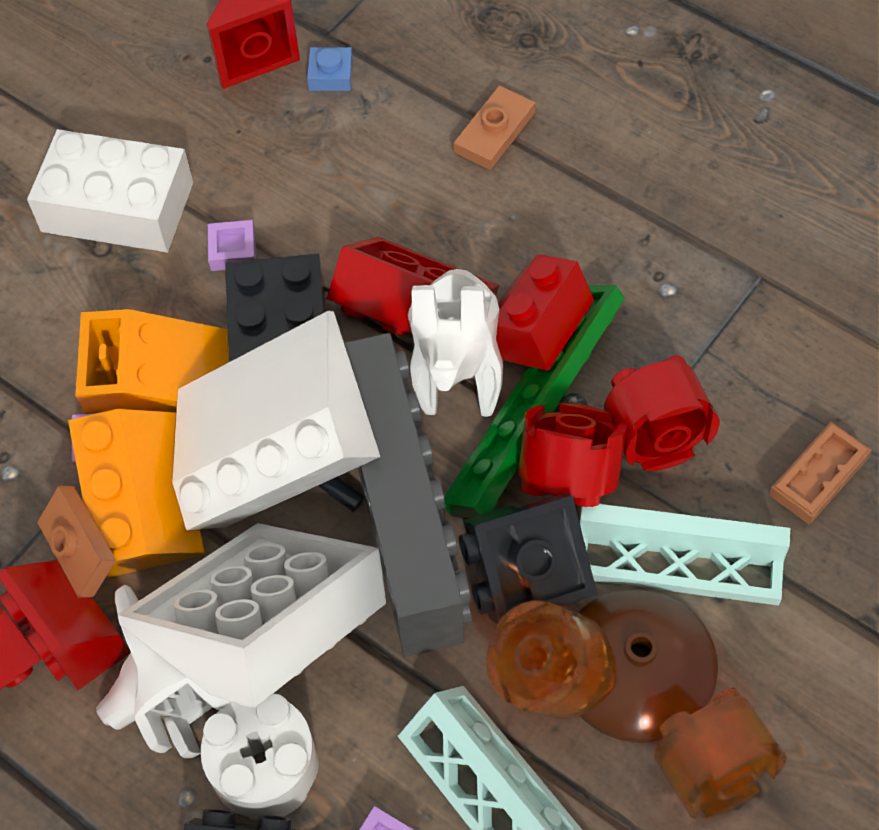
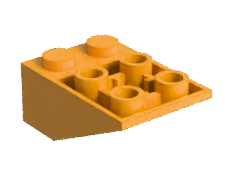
[75,309,229,414]

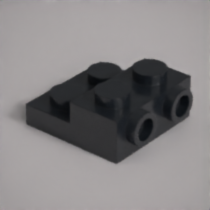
[459,493,598,626]

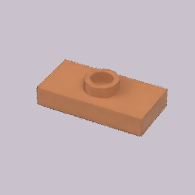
[453,85,536,171]
[769,422,872,525]
[37,486,116,598]

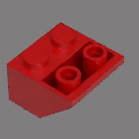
[0,560,130,691]

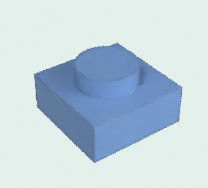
[307,47,353,91]

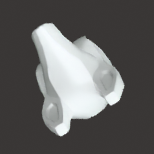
[408,269,503,417]
[96,585,231,758]

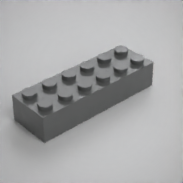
[344,333,472,657]

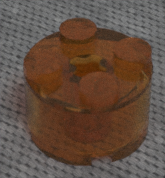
[486,600,615,719]
[654,688,787,819]

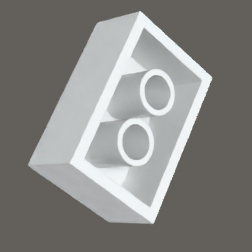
[27,129,193,253]

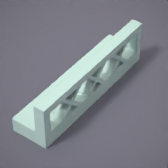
[580,504,790,606]
[398,686,582,830]

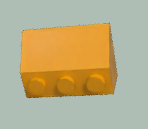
[68,409,206,578]

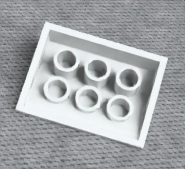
[172,311,380,530]
[118,523,386,708]

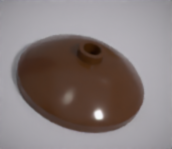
[558,589,718,743]

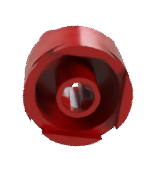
[604,355,720,471]
[518,403,627,507]

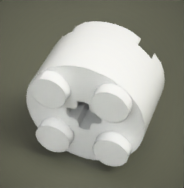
[201,693,319,821]

